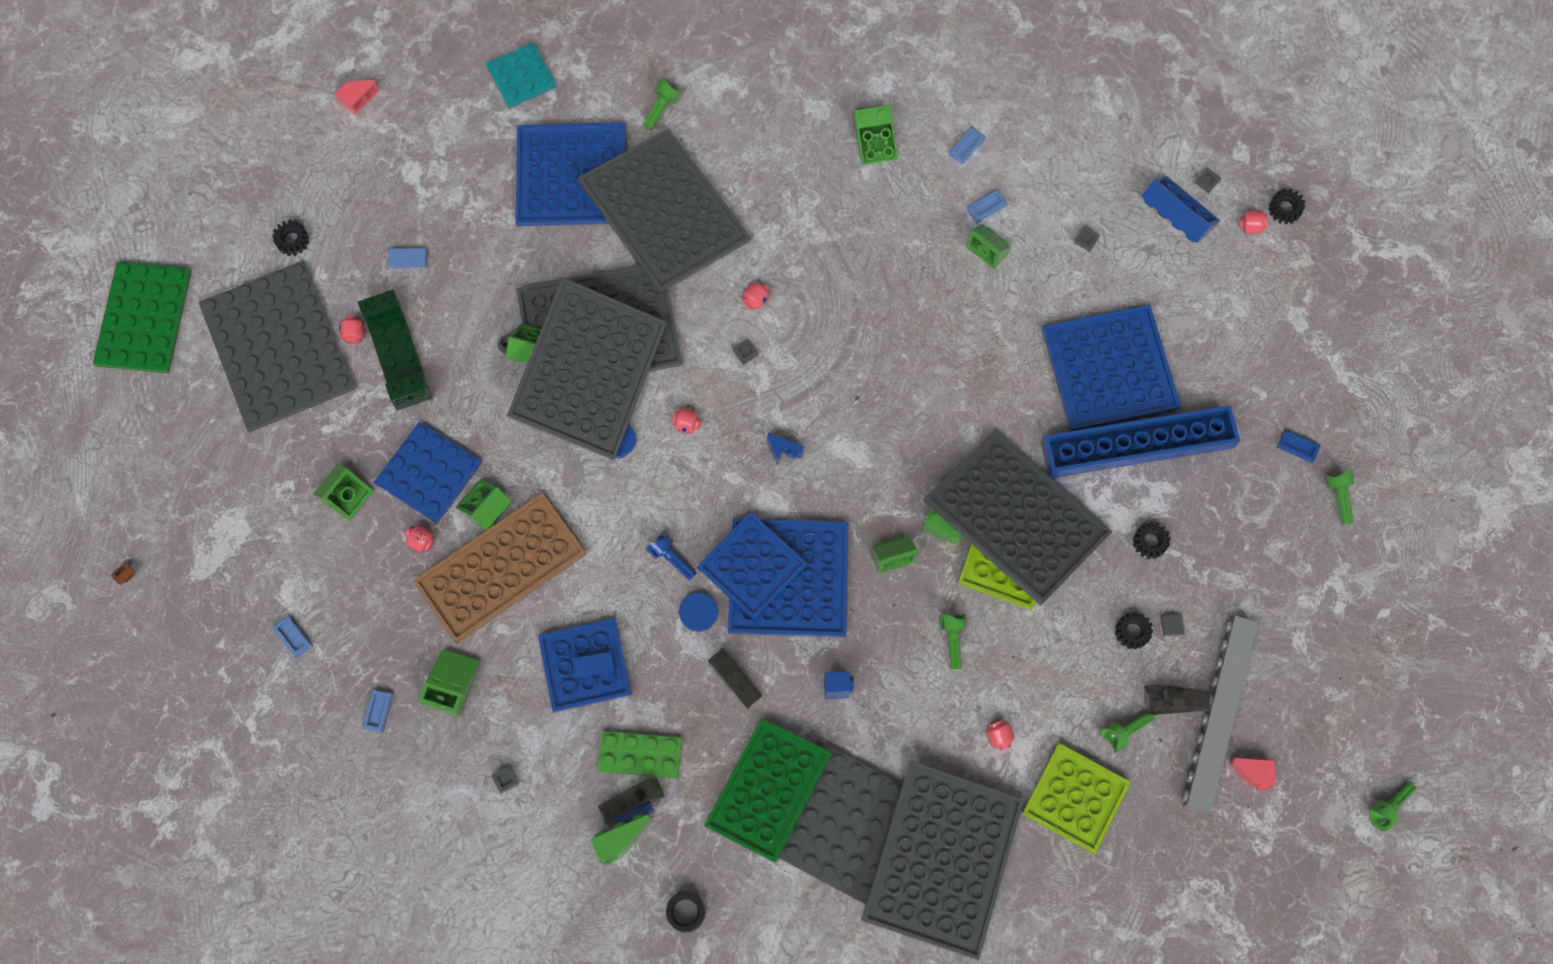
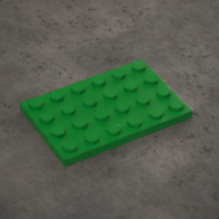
[93,261,192,374]
[704,718,833,864]

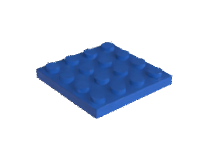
[374,422,482,524]
[697,512,808,621]
[538,618,632,713]

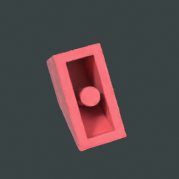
[335,79,379,115]
[1229,758,1275,791]

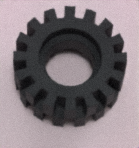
[1269,188,1305,224]
[272,220,309,256]
[1133,522,1171,559]
[1115,612,1153,650]

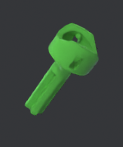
[643,78,682,130]
[1325,469,1354,525]
[939,614,967,669]
[1100,710,1155,753]
[1370,781,1417,832]

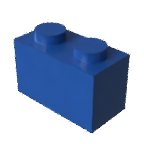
[824,671,854,700]

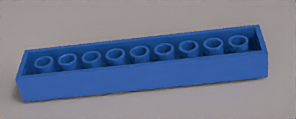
[1041,405,1240,478]

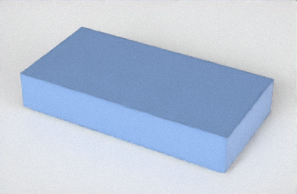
[949,127,985,165]
[966,190,1007,223]
[388,248,427,268]
[272,616,312,659]
[362,689,394,733]

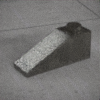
[708,648,762,709]
[1144,684,1210,715]
[598,778,665,824]

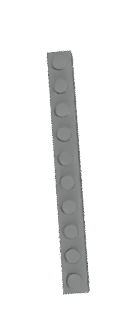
[1182,615,1259,815]

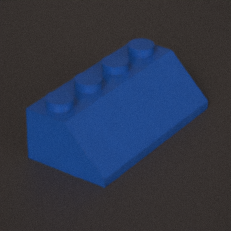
[1141,175,1220,243]

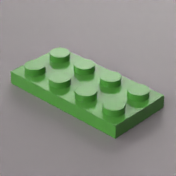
[598,731,682,779]

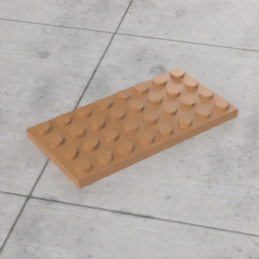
[413,493,586,644]

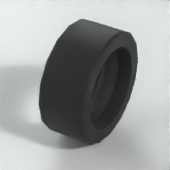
[666,892,705,933]

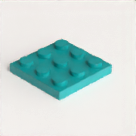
[485,42,557,109]

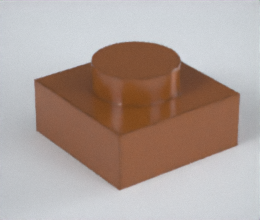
[111,561,135,586]

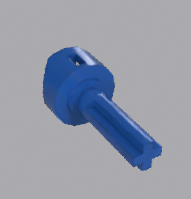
[646,531,697,581]

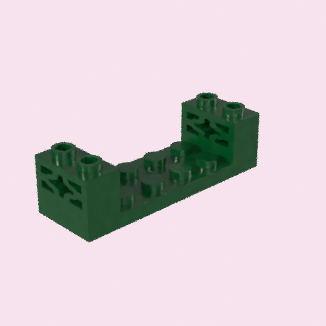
[357,289,433,411]

